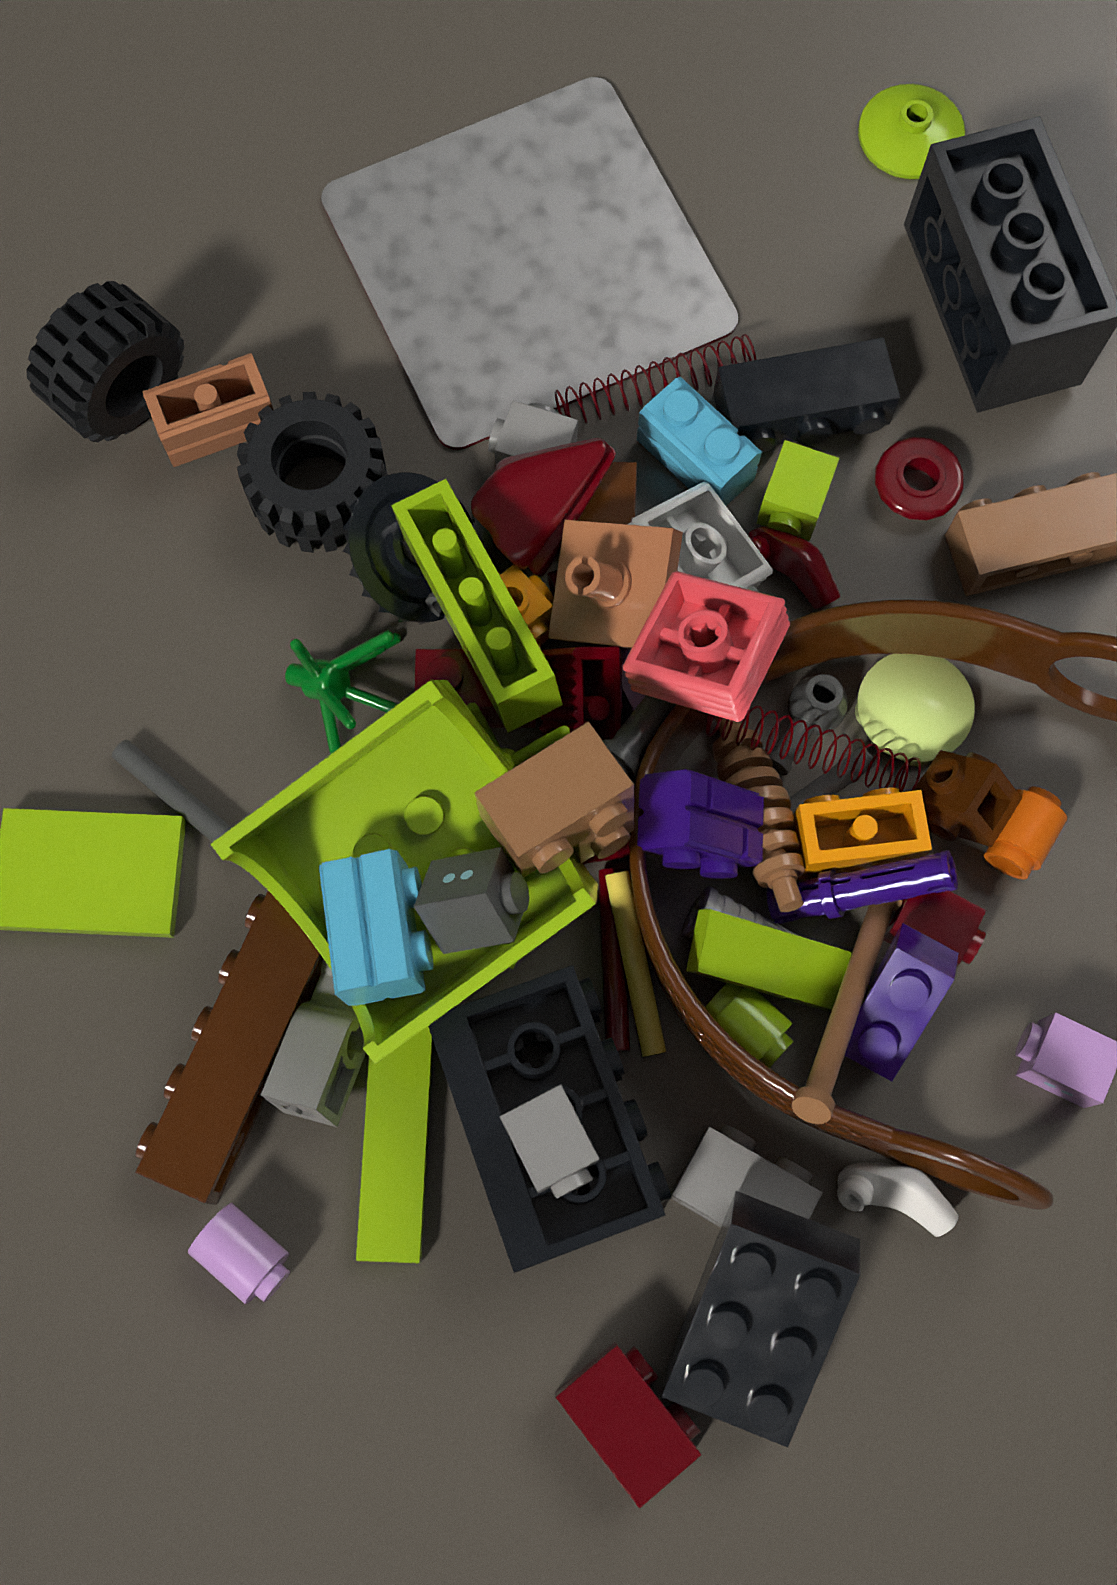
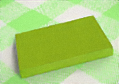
[0,808,186,938]

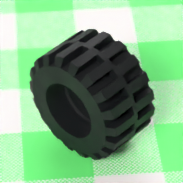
[26,281,185,442]
[237,392,388,553]

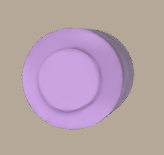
[188,1203,290,1304]

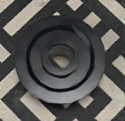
[342,472,473,625]

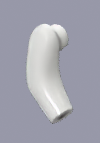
[837,1162,959,1237]

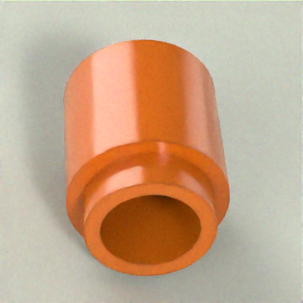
[984,786,1067,880]

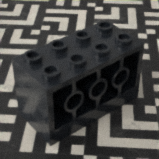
[903,116,1117,413]
[428,965,671,1273]

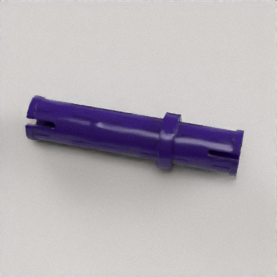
[767,850,958,924]

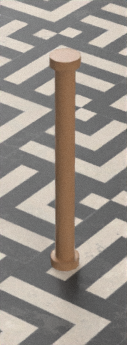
[792,900,903,1124]

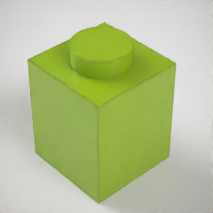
[757,440,839,541]

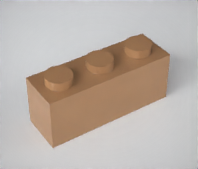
[945,472,1117,596]

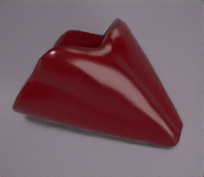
[471,438,616,577]

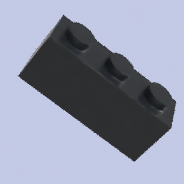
[713,337,900,453]

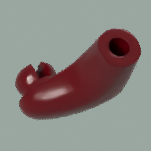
[748,527,841,609]

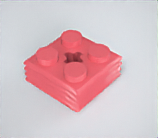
[622,571,790,722]

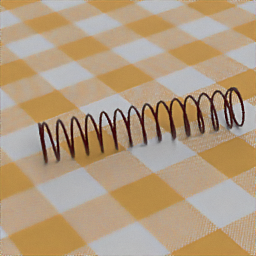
[555,333,757,425]
[706,705,921,792]

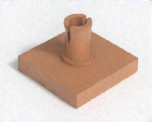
[548,520,683,649]

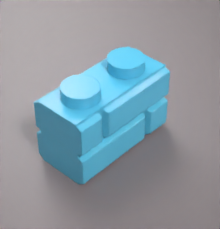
[637,377,762,506]
[319,849,433,1006]

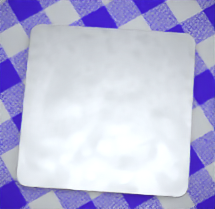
[321,77,738,450]

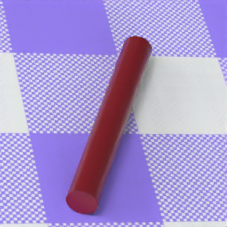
[598,868,630,1052]

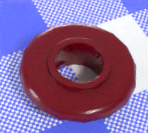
[875,437,964,521]

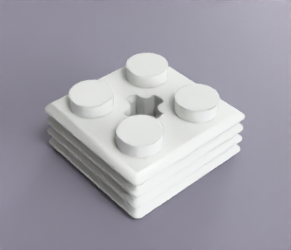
[627,482,773,589]

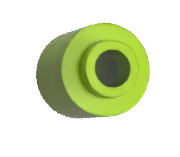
[705,983,794,1068]

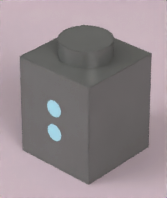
[414,847,529,954]

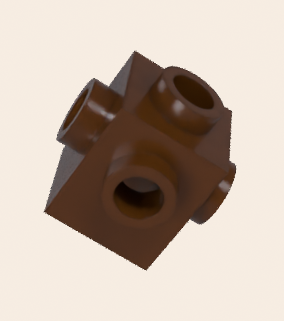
[913,750,1022,847]

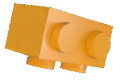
[794,787,932,880]

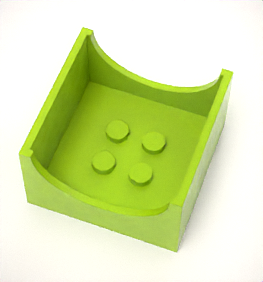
[211,680,598,1064]

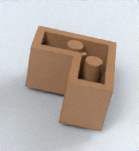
[474,722,634,877]

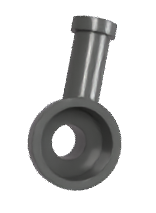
[769,674,848,775]

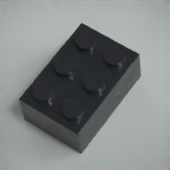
[662,1191,861,1448]

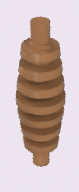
[712,716,805,912]

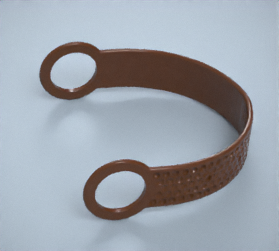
[629,599,1117,1210]

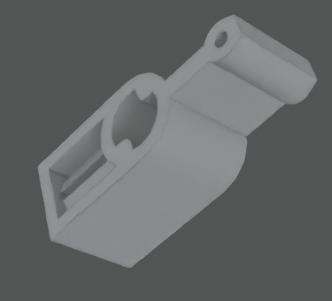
[261,960,366,1127]

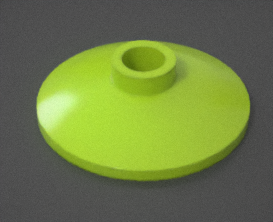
[858,84,965,179]

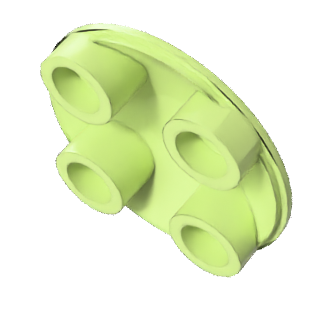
[855,654,975,767]

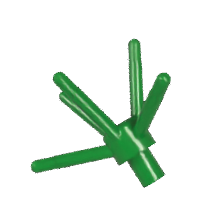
[285,631,401,755]

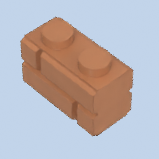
[142,353,274,467]

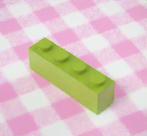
[391,479,563,733]

